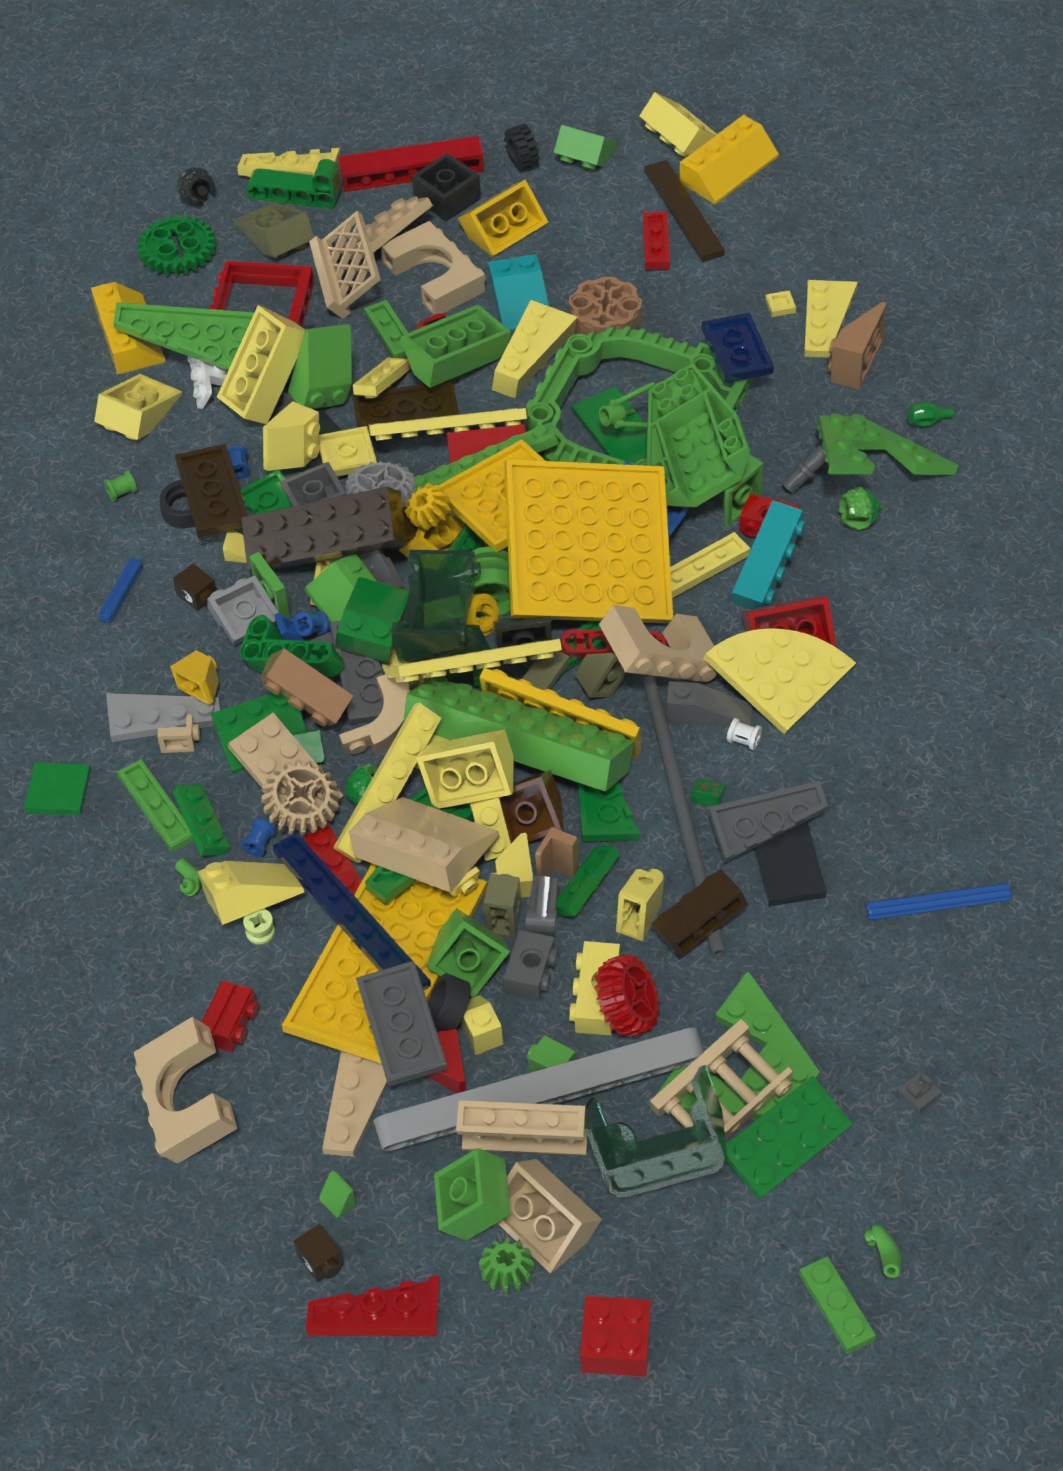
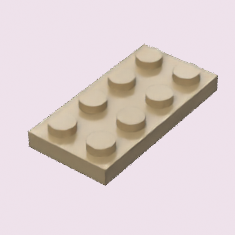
[338,196,433,260]
[228,713,344,831]

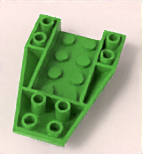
[647,363,750,507]

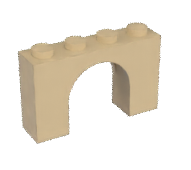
[381,221,486,314]
[599,605,718,682]
[134,1017,237,1163]

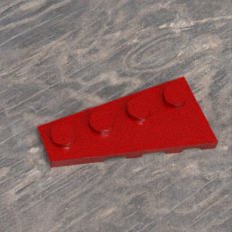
[306,1275,440,1336]

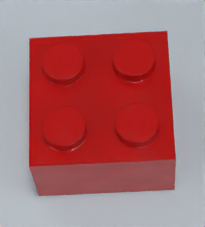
[580,1296,651,1377]

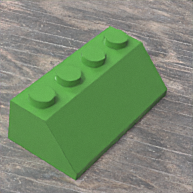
[401,305,511,388]

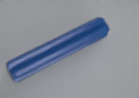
[98,558,143,623]

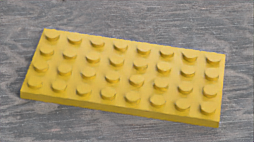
[282,863,487,1064]

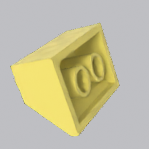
[640,92,717,157]
[416,729,514,809]

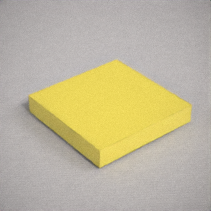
[318,426,377,476]

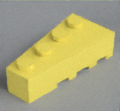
[492,300,577,398]

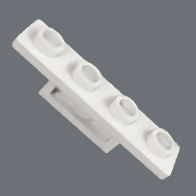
[188,356,228,409]

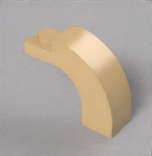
[339,674,410,755]

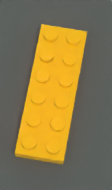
[480,668,642,759]

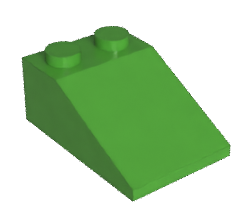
[288,324,352,409]

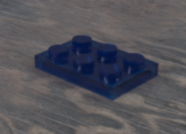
[701,313,774,383]

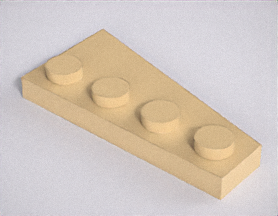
[322,1051,388,1157]

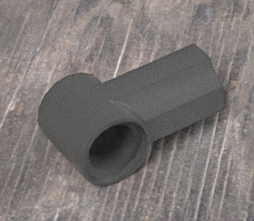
[525,876,559,936]

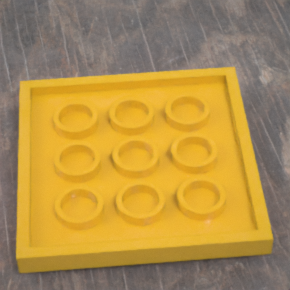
[438,439,545,553]

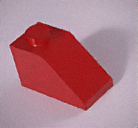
[426,1029,466,1094]

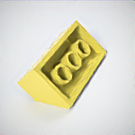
[217,305,305,424]

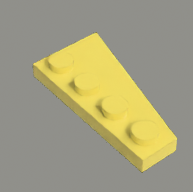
[238,148,340,177]
[804,280,858,358]

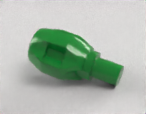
[907,402,954,427]

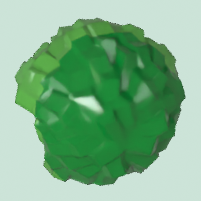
[839,487,882,531]
[345,763,377,806]

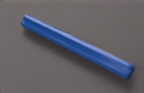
[866,883,1011,920]

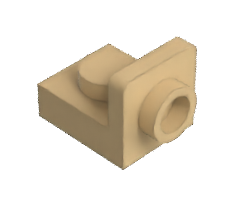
[157,714,200,753]

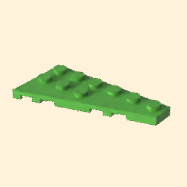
[113,303,254,371]

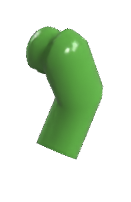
[175,858,201,896]

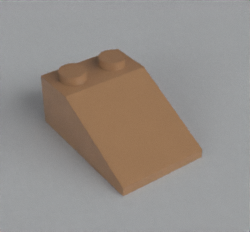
[828,302,887,390]

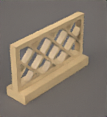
[309,211,381,318]

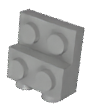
[207,575,279,645]

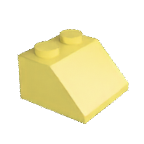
[263,401,320,471]

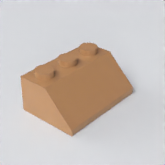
[260,649,353,726]

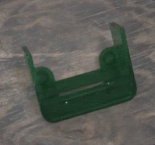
[585,1065,727,1198]

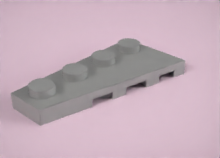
[106,693,220,742]

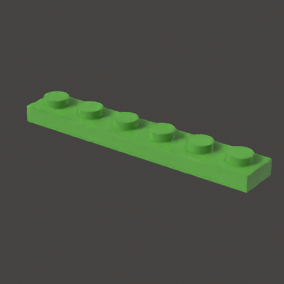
[414,422,559,492]

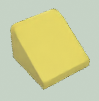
[223,530,247,563]

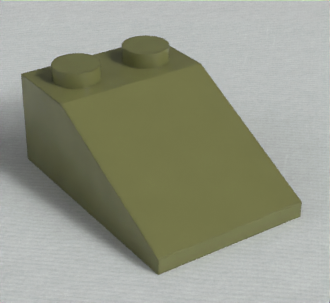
[233,203,314,259]

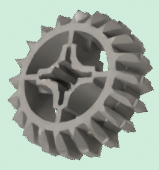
[345,460,416,507]

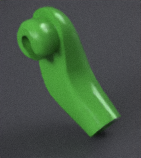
[864,1224,902,1278]

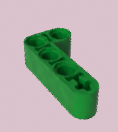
[245,159,341,209]
[240,615,344,677]

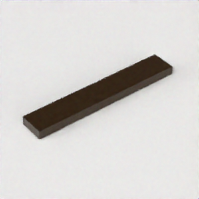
[645,160,725,263]

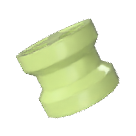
[243,909,275,944]

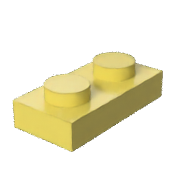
[470,797,511,861]

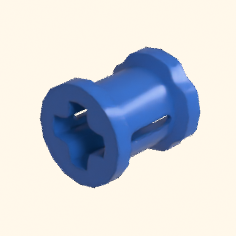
[228,445,250,479]
[294,611,330,636]
[241,818,276,856]

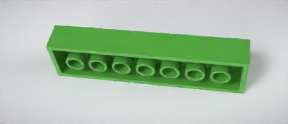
[403,676,634,792]

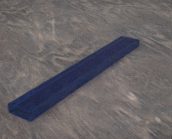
[272,832,431,990]

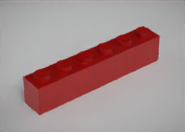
[338,136,484,192]

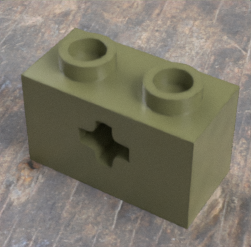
[484,874,522,939]

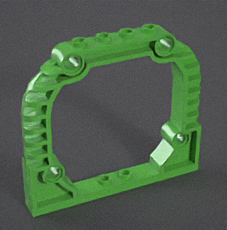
[526,326,757,466]

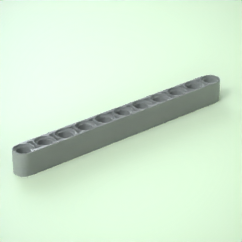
[374,1027,704,1151]

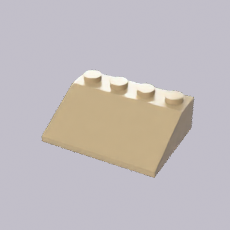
[349,797,499,892]

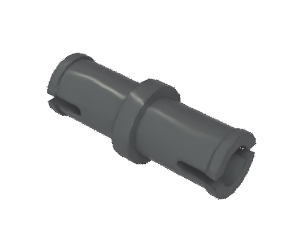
[782,445,826,494]

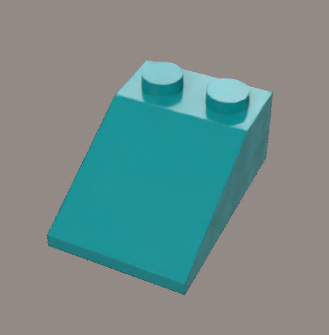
[488,254,549,332]

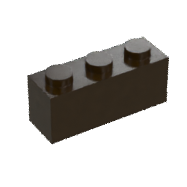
[651,868,749,960]

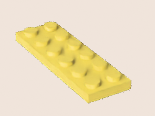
[369,408,527,440]
[385,639,562,683]

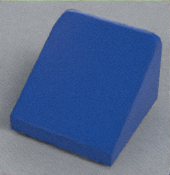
[274,613,304,641]

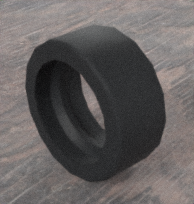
[159,480,194,529]
[428,973,471,1032]

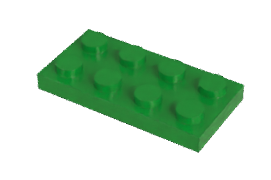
[719,1076,853,1200]

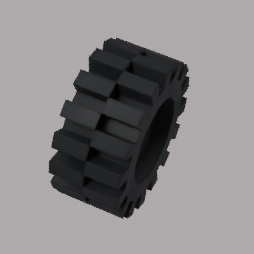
[504,124,540,171]

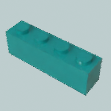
[732,500,806,609]

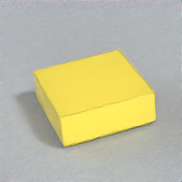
[765,290,796,317]

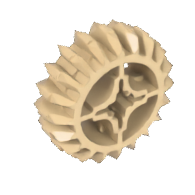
[261,759,339,836]

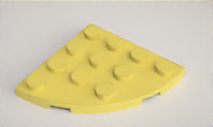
[703,629,856,734]

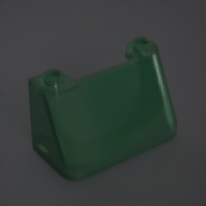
[391,550,481,663]

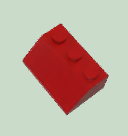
[446,424,525,463]
[742,595,837,648]

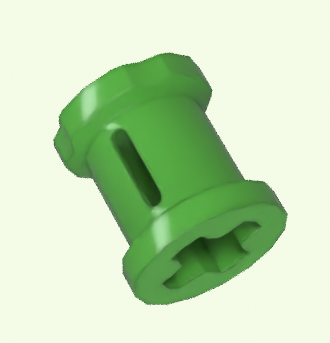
[103,470,137,502]

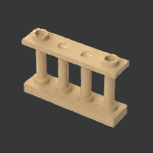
[650,1019,793,1162]
[456,1100,588,1156]

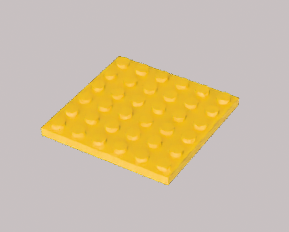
[504,459,673,623]

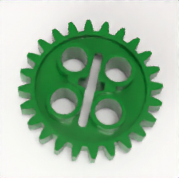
[137,214,217,276]

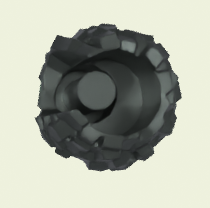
[177,167,215,206]

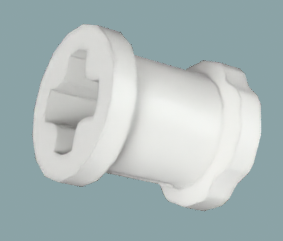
[727,718,762,751]

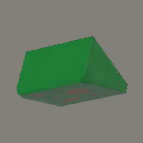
[691,778,726,807]

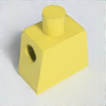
[616,869,664,941]

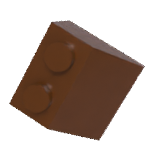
[499,770,564,843]

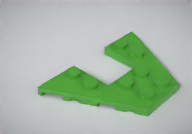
[816,413,959,475]
[649,972,820,1119]

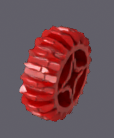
[594,954,661,1037]

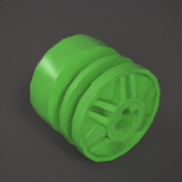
[458,547,511,618]

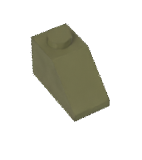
[575,653,626,697]

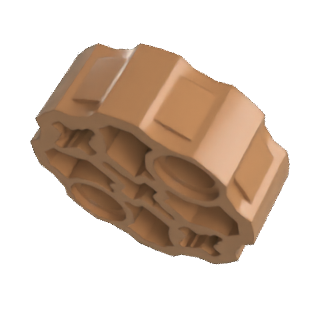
[569,276,642,336]

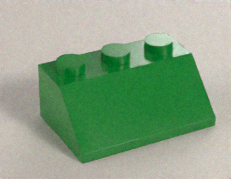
[211,693,306,774]

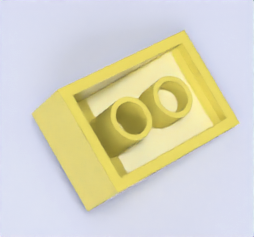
[94,374,182,440]
[198,861,304,925]

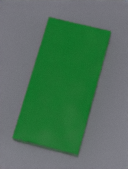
[571,387,648,464]

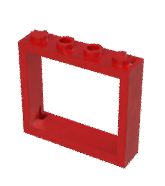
[209,261,315,326]

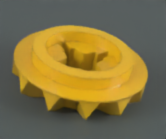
[462,593,499,637]

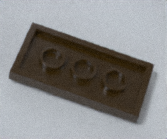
[352,380,459,436]
[175,444,248,538]

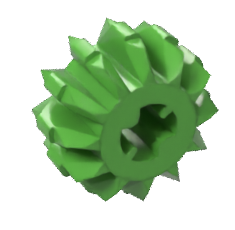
[479,1237,534,1294]

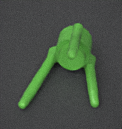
[599,382,655,428]

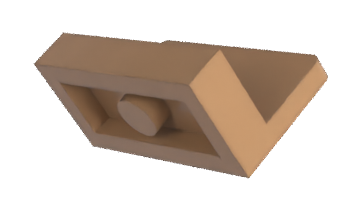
[535,827,579,878]

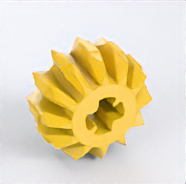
[405,483,451,531]

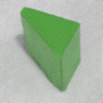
[319,1171,356,1218]

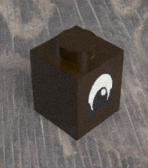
[173,563,217,611]
[293,1224,344,1283]

